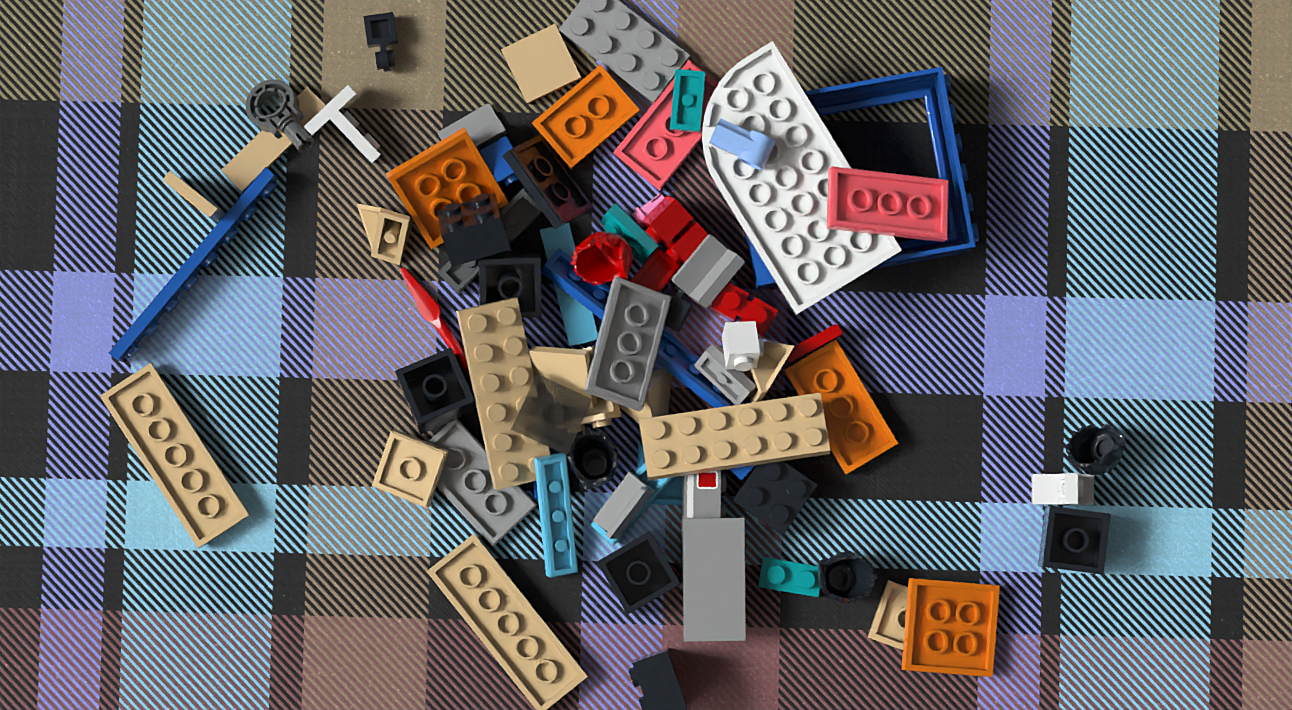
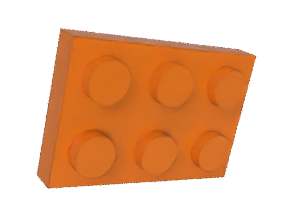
[532,64,640,169]

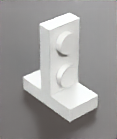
[304,85,381,163]
[1032,473,1094,505]

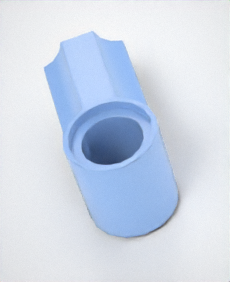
[709,118,776,170]

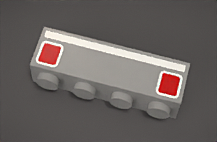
[680,470,726,590]

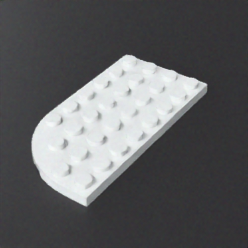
[702,41,902,315]

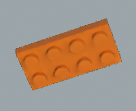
[784,339,898,475]

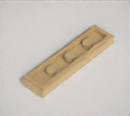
[221,87,326,192]

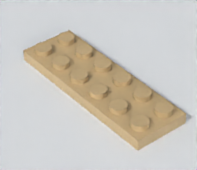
[456,297,550,490]
[100,363,250,548]
[639,393,830,481]
[426,533,588,710]

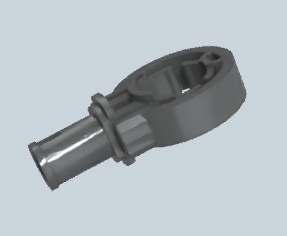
[246,79,315,153]

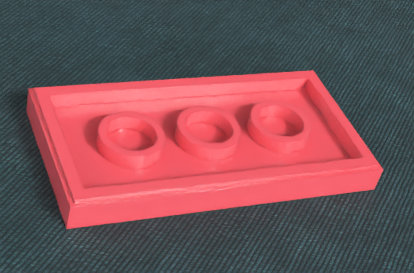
[613,60,718,191]
[827,166,949,242]

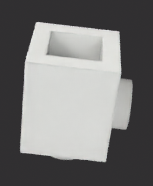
[722,321,764,371]

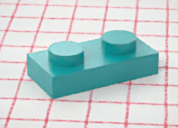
[670,69,705,133]
[600,204,659,264]
[758,557,820,597]

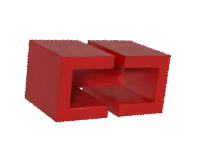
[642,195,709,265]
[710,282,778,338]

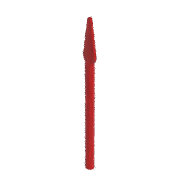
[400,267,471,381]

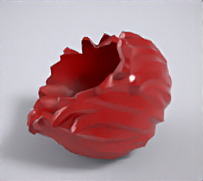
[570,231,633,285]

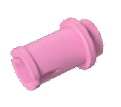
[631,193,665,229]

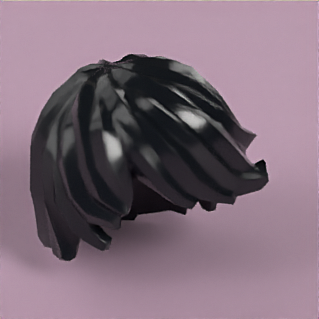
[1065,424,1126,476]
[567,429,618,490]
[818,551,878,603]

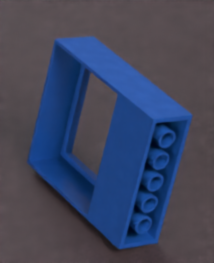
[746,67,979,290]

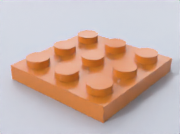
[386,128,509,249]
[902,578,1000,677]

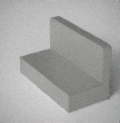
[438,104,507,151]
[672,234,745,308]
[694,344,756,405]
[593,472,655,539]

